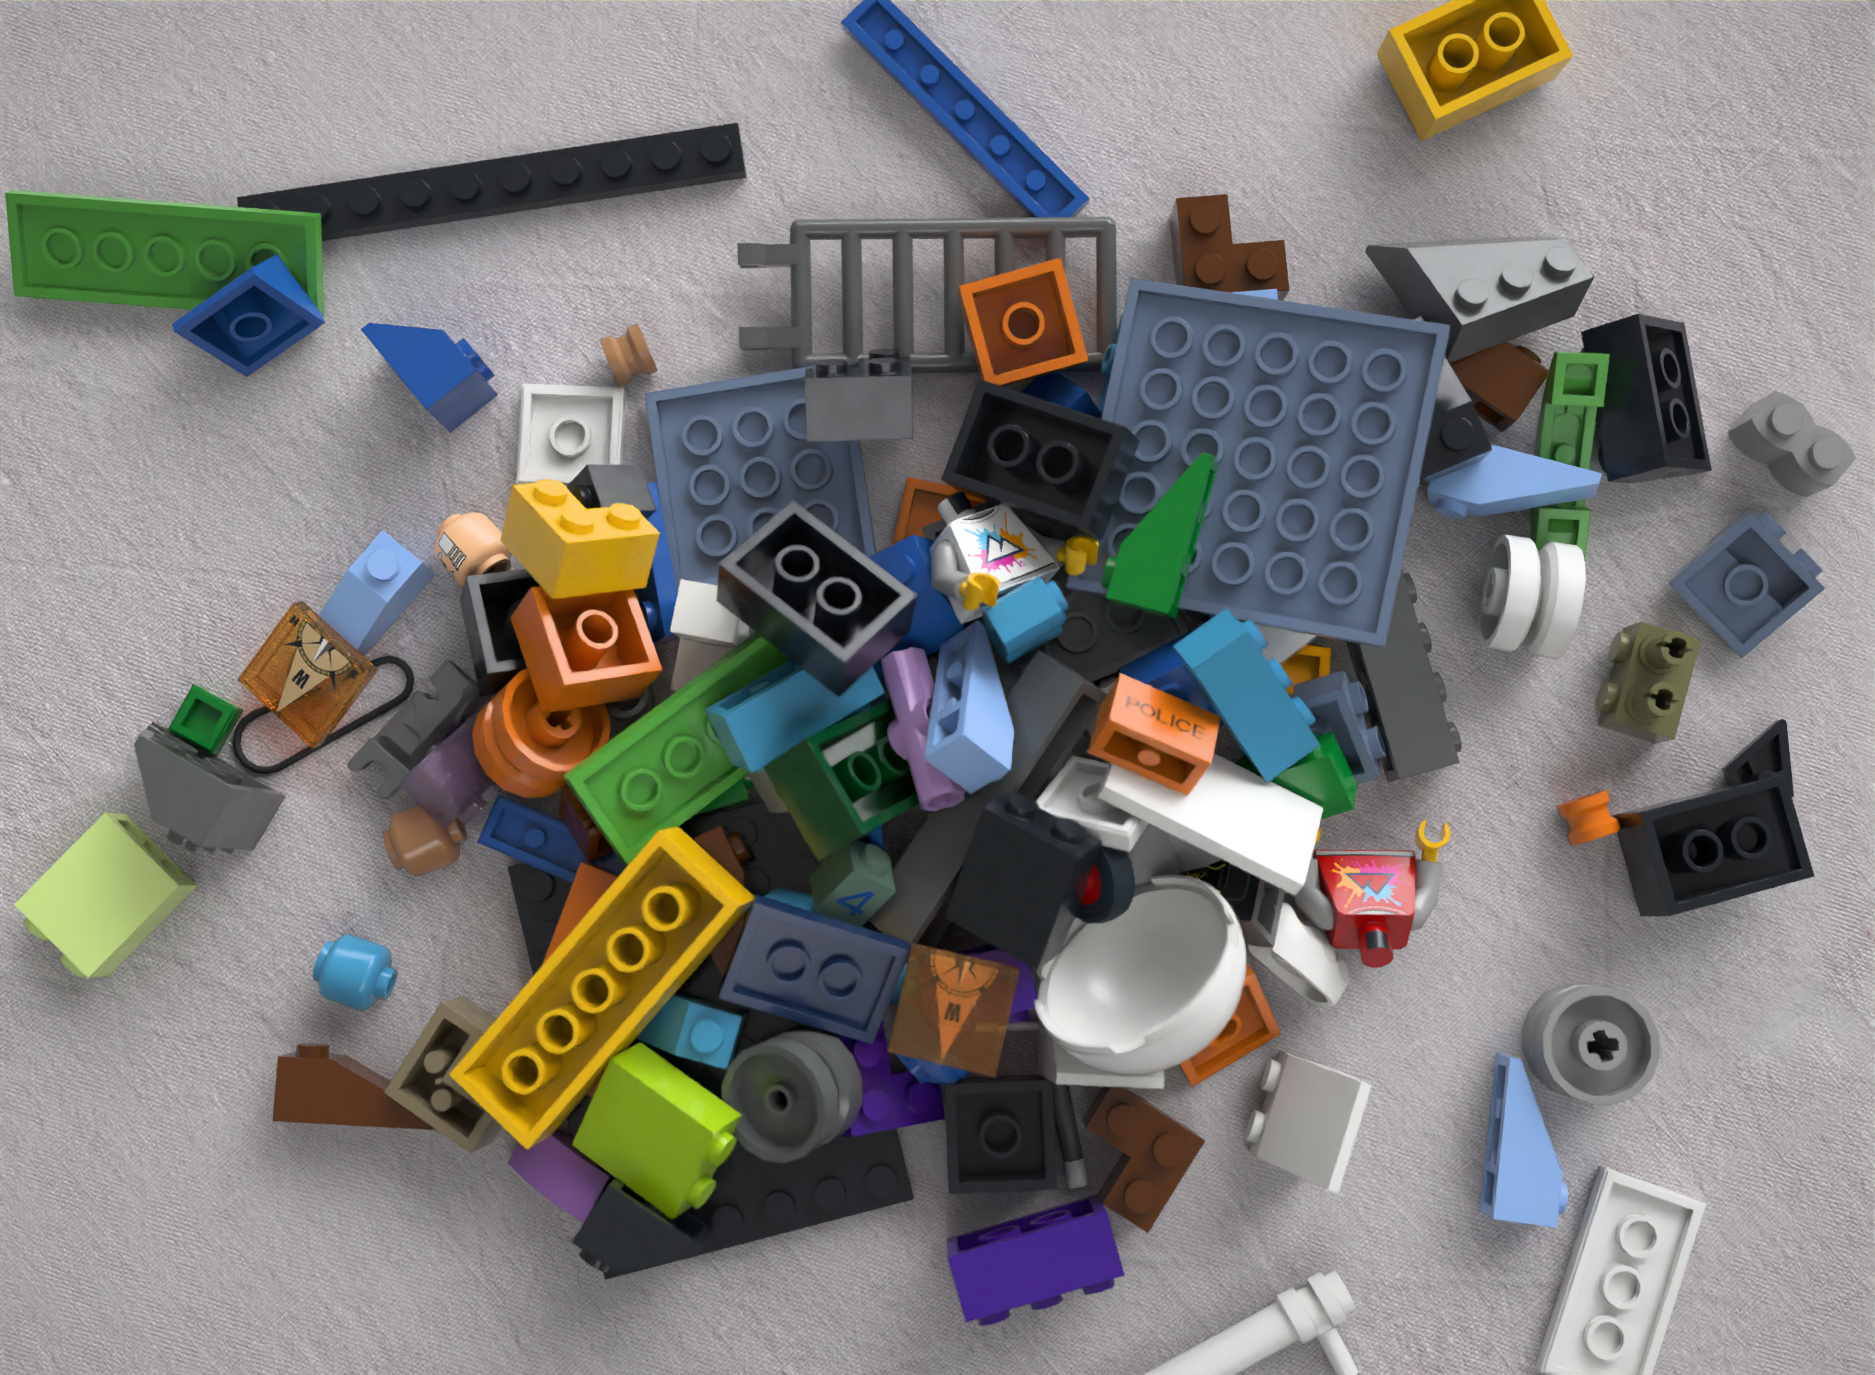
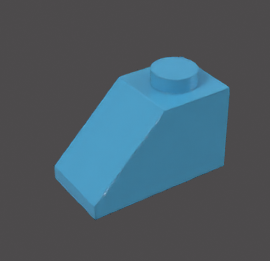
[636,992,747,1070]

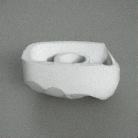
[1245,902,1351,1007]

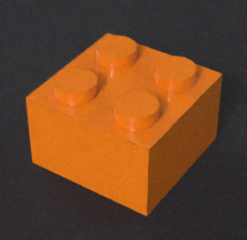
[957,258,1088,387]
[510,586,663,713]

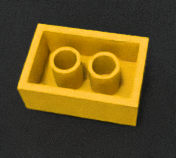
[1376,0,1573,142]

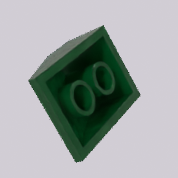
[763,699,920,862]

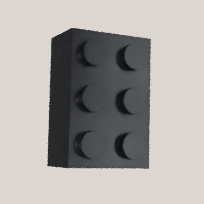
[941,379,1140,541]
[717,500,917,697]

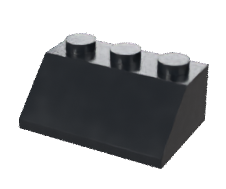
[1581,314,1712,483]

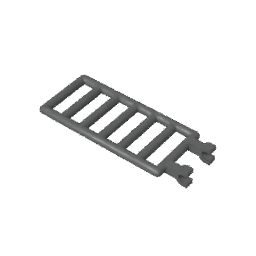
[737,217,1117,373]

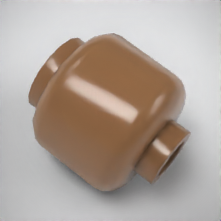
[383,800,467,876]

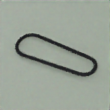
[233,656,414,774]

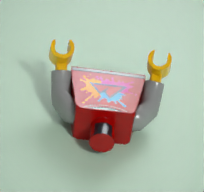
[1295,820,1451,968]

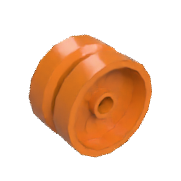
[472,668,611,798]

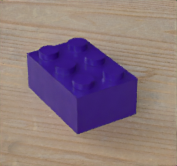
[947,1194,1125,1326]

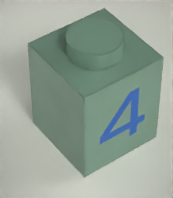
[809,840,896,927]

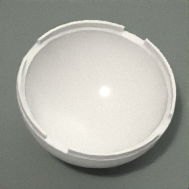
[1034,875,1246,1074]

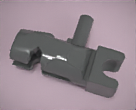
[348,660,480,799]

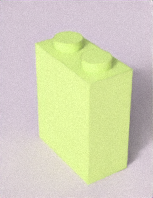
[14,812,198,978]

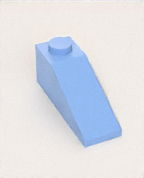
[1427,445,1602,520]
[292,530,435,692]
[924,620,1014,794]
[1479,1053,1568,1228]

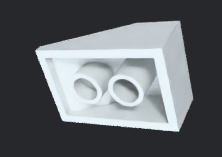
[1245,1050,1372,1193]

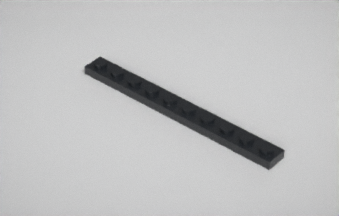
[237,123,747,241]

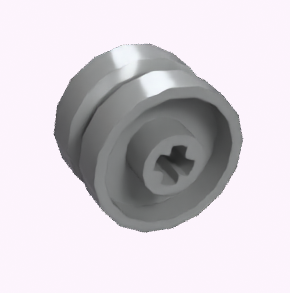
[1522,984,1660,1105]

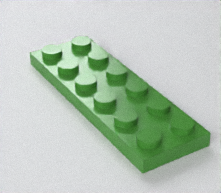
[5,190,325,316]
[562,632,877,865]

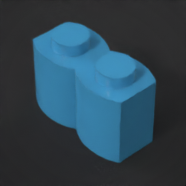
[981,576,1069,665]

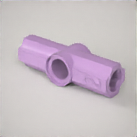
[881,647,966,811]

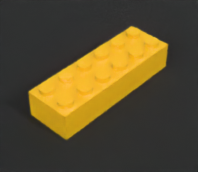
[449,826,754,1150]

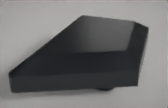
[1721,719,1794,797]

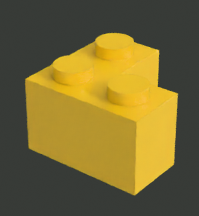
[500,479,660,599]

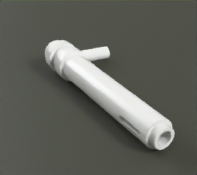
[1143,1270,1358,1375]

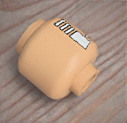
[433,512,512,587]

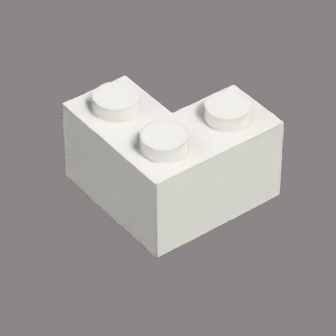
[670,579,756,692]

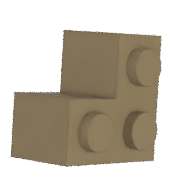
[384,996,502,1154]

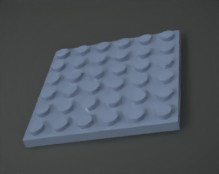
[1066,278,1450,648]

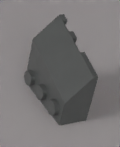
[1365,236,1594,363]
[134,720,285,853]

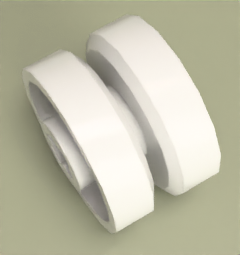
[1477,534,1585,659]

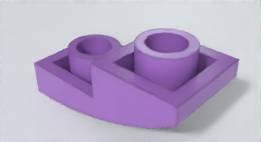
[508,1129,614,1223]

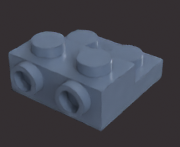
[1668,509,1826,658]
[1289,670,1386,785]

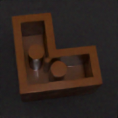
[1169,194,1289,300]
[1081,1086,1205,1233]

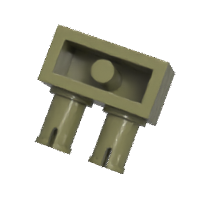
[1596,622,1701,743]

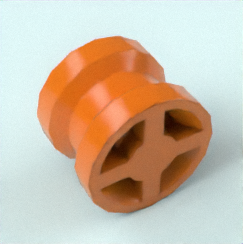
[1556,790,1621,845]

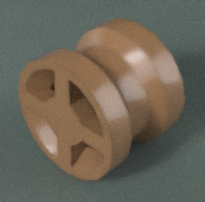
[600,324,658,387]

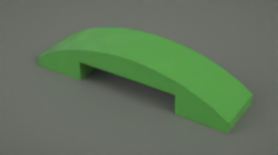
[1530,351,1610,560]

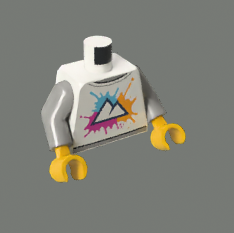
[930,492,1098,624]

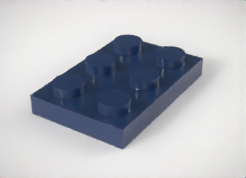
[718,894,910,1044]

